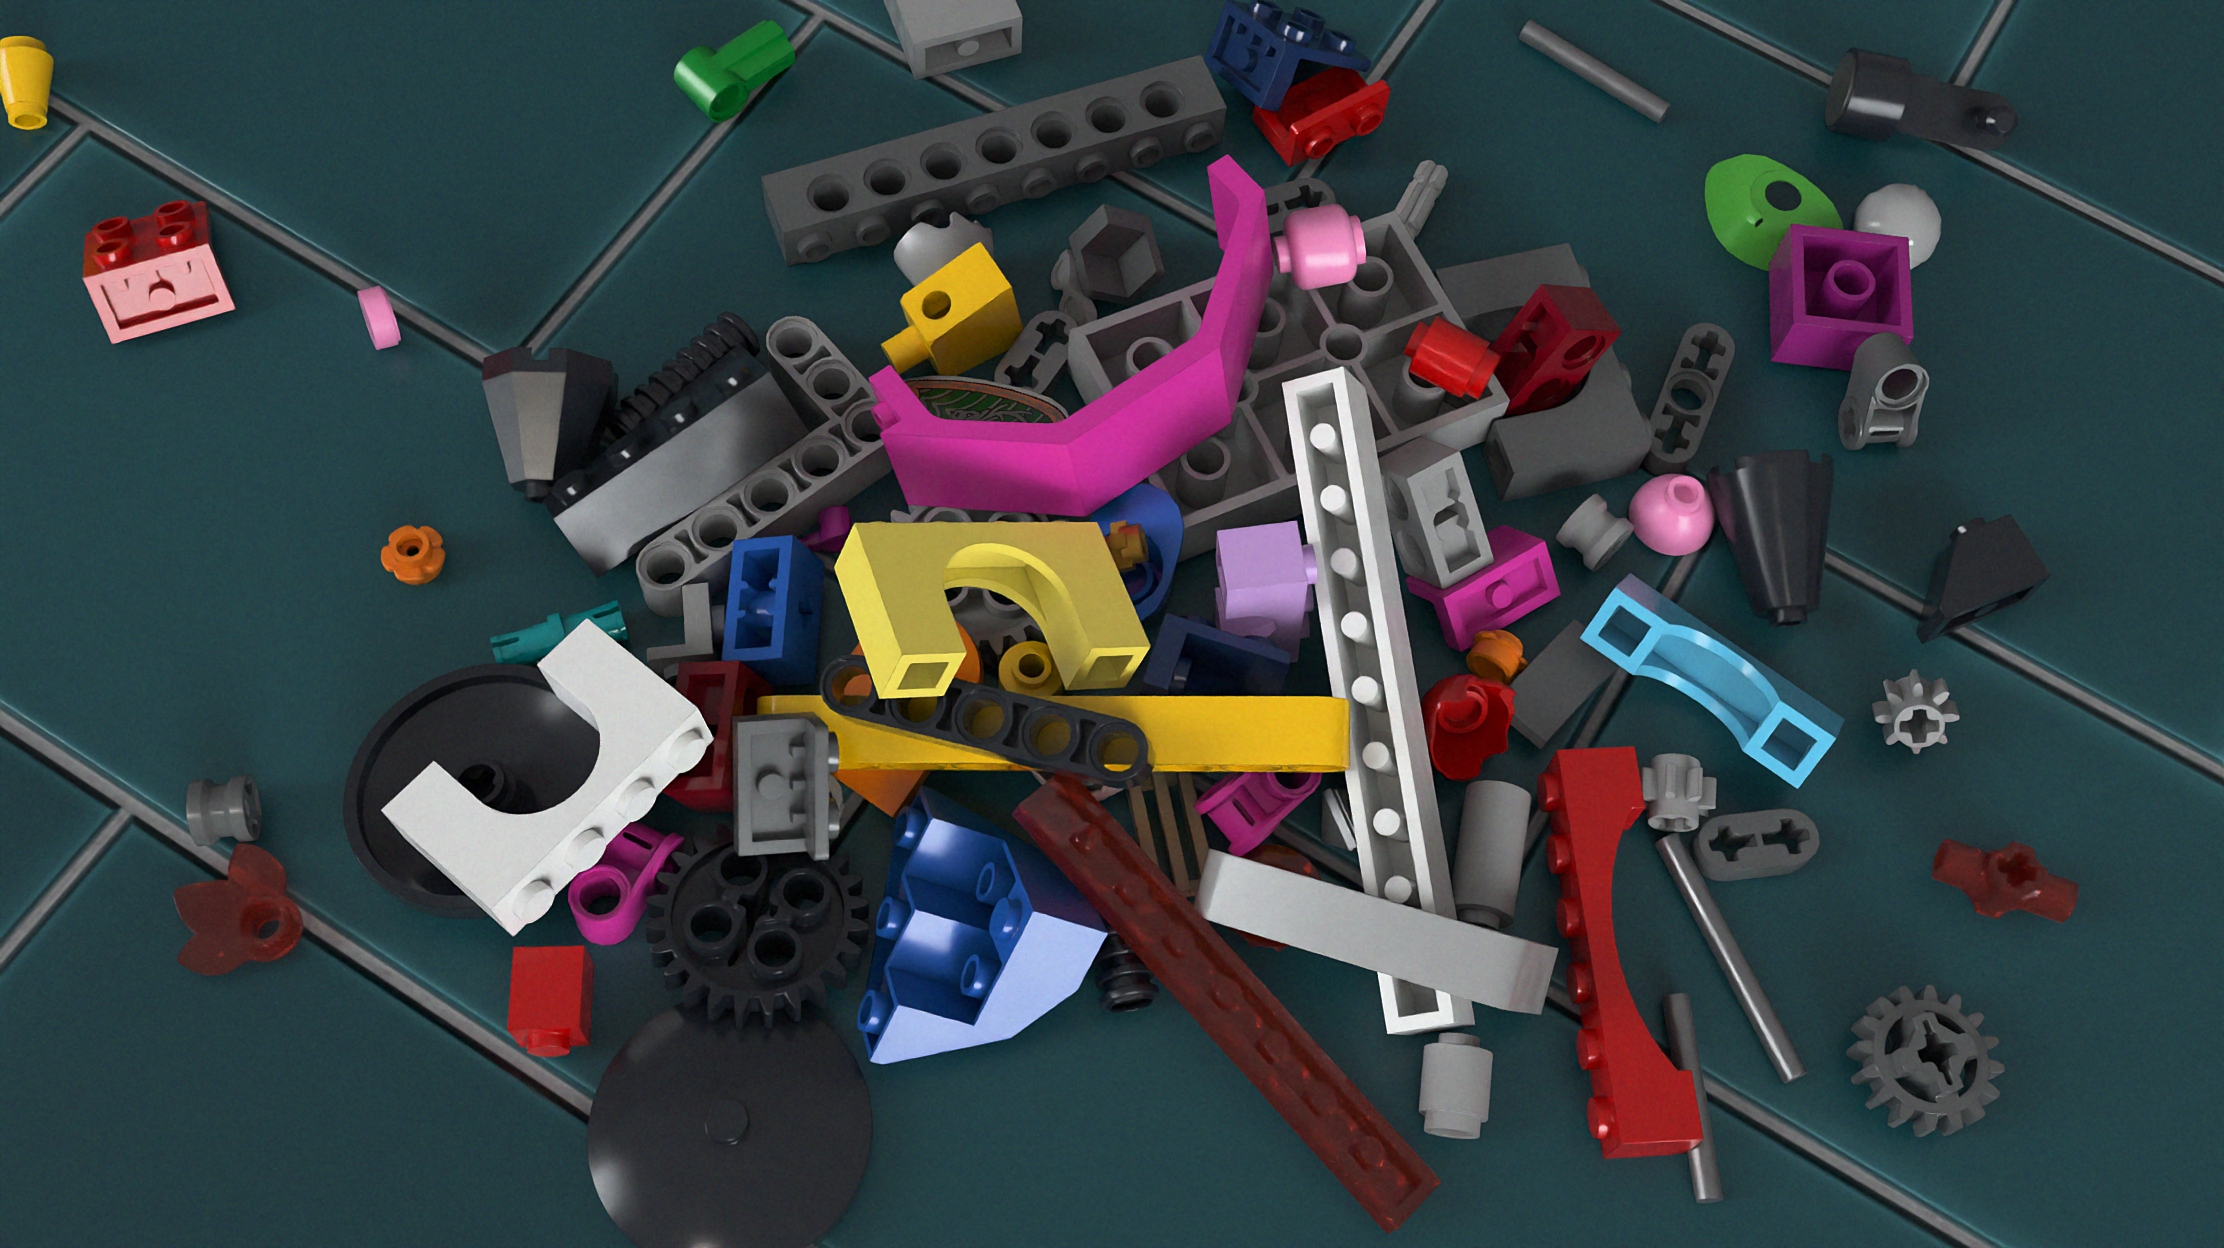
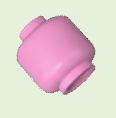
[1272,204,1366,290]

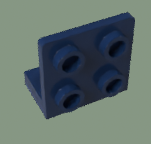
[1204,0,1372,112]
[1139,613,1292,696]

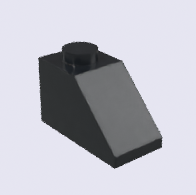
[1916,514,2051,644]

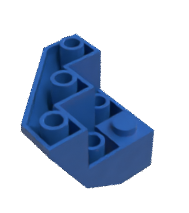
[857,785,1108,1065]

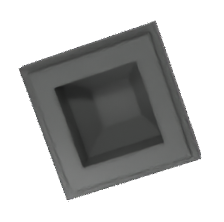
[1320,787,1358,852]

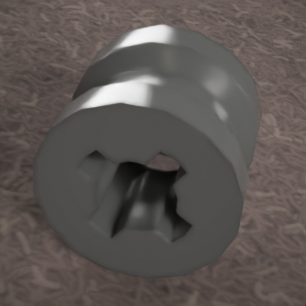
[186,774,262,846]

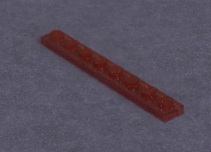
[1012,774,1442,1234]

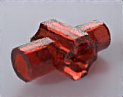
[1931,838,2079,923]

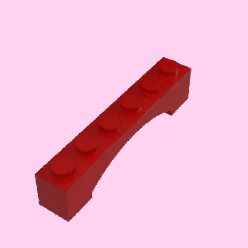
[1537,746,1704,1159]

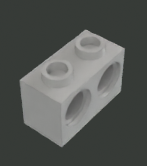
[1378,437,1495,590]

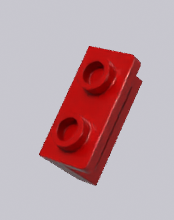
[1252,66,1391,168]

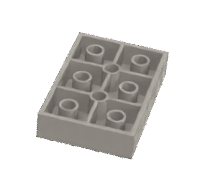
[1067,210,1510,563]

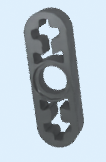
[1641,323,1735,476]

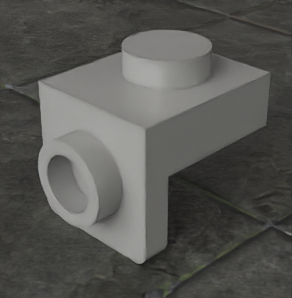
[647,583,726,689]

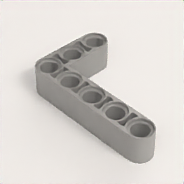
[636,316,893,618]
[1191,848,1558,1015]

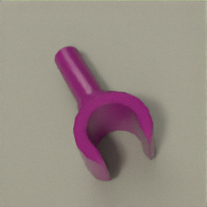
[799,505,854,553]

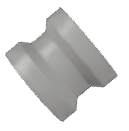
[1556,493,1635,572]

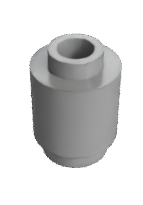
[1418,1032,1493,1139]

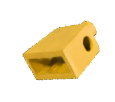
[880,242,1024,376]

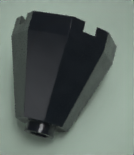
[482,347,619,505]

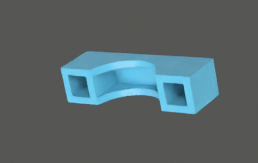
[1580,573,1845,789]

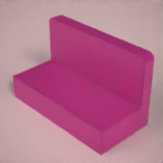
[1405,525,1561,652]

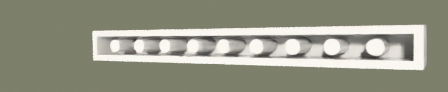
[1282,367,1475,1035]

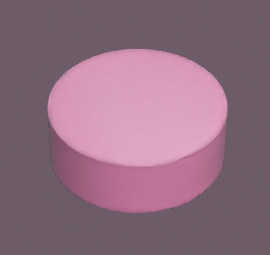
[358,286,401,350]

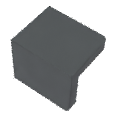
[1068,204,1164,306]

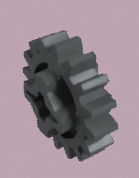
[1846,985,2005,1137]

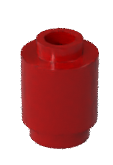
[1403,316,1502,400]

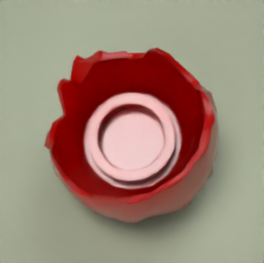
[1420,674,1516,782]

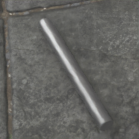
[1655,833,1808,1084]

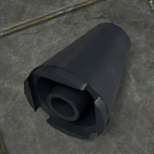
[1706,449,1835,628]

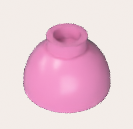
[1629,474,1715,556]

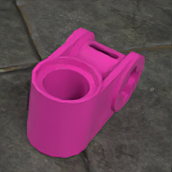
[1193,772,1323,857]
[568,821,685,946]

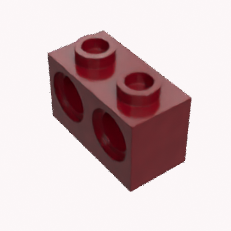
[1489,284,1622,415]
[662,660,774,813]

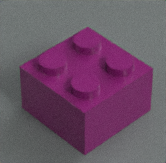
[1769,224,1914,371]

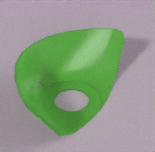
[1704,154,1843,271]

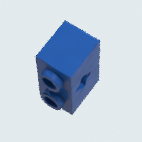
[721,535,825,686]

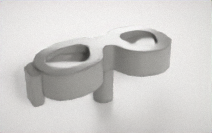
[1051,249,1098,327]

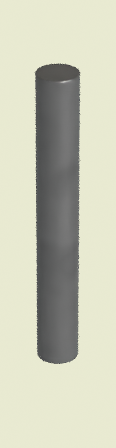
[1519,19,1671,124]
[1662,993,1724,1203]

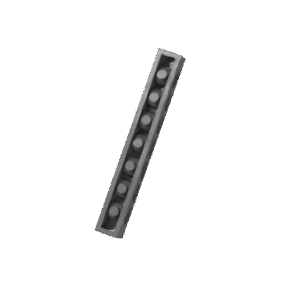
[761,54,1227,267]

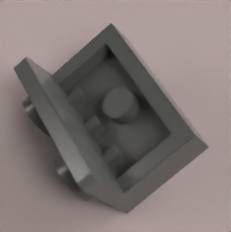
[732,712,839,861]

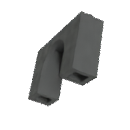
[1434,243,1653,503]

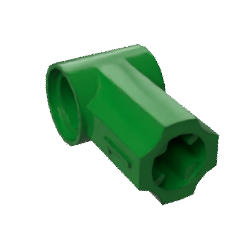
[674,19,796,123]

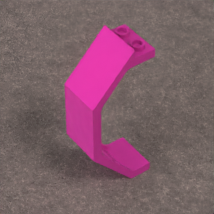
[869,154,1274,517]

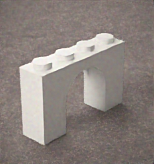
[381,618,714,936]

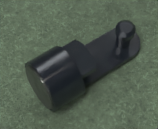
[1825,47,2018,150]

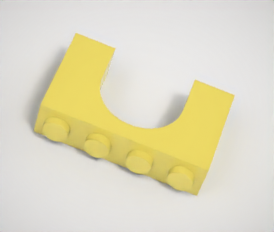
[834,521,1151,699]

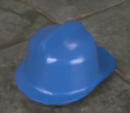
[1090,484,1185,623]

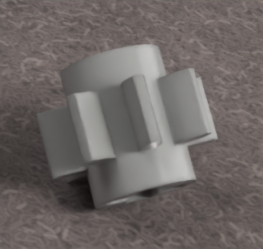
[1872,669,1959,754]
[1640,753,1717,833]

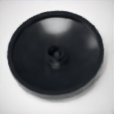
[343,663,600,919]
[587,998,873,1248]

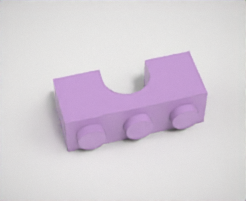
[1213,521,1318,663]

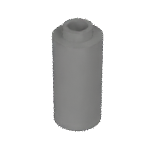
[1451,780,1531,931]

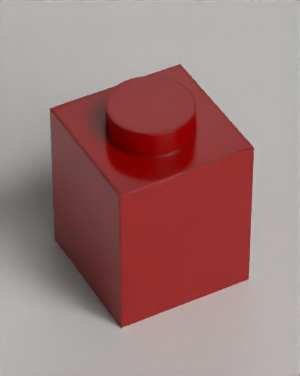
[507,946,595,1057]

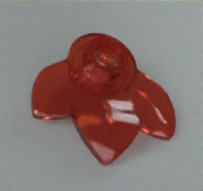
[173,843,303,976]

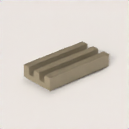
[1126,772,1209,904]

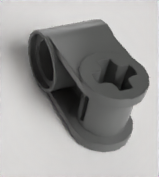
[1838,332,1929,450]

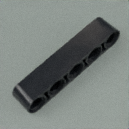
[819,654,1155,789]

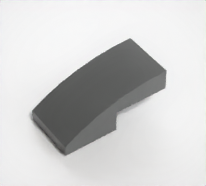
[1510,619,1619,749]

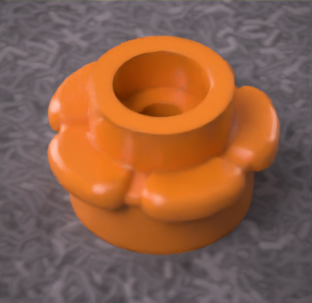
[381,525,446,585]
[1466,629,1528,685]

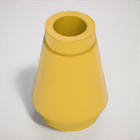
[0,36,54,130]

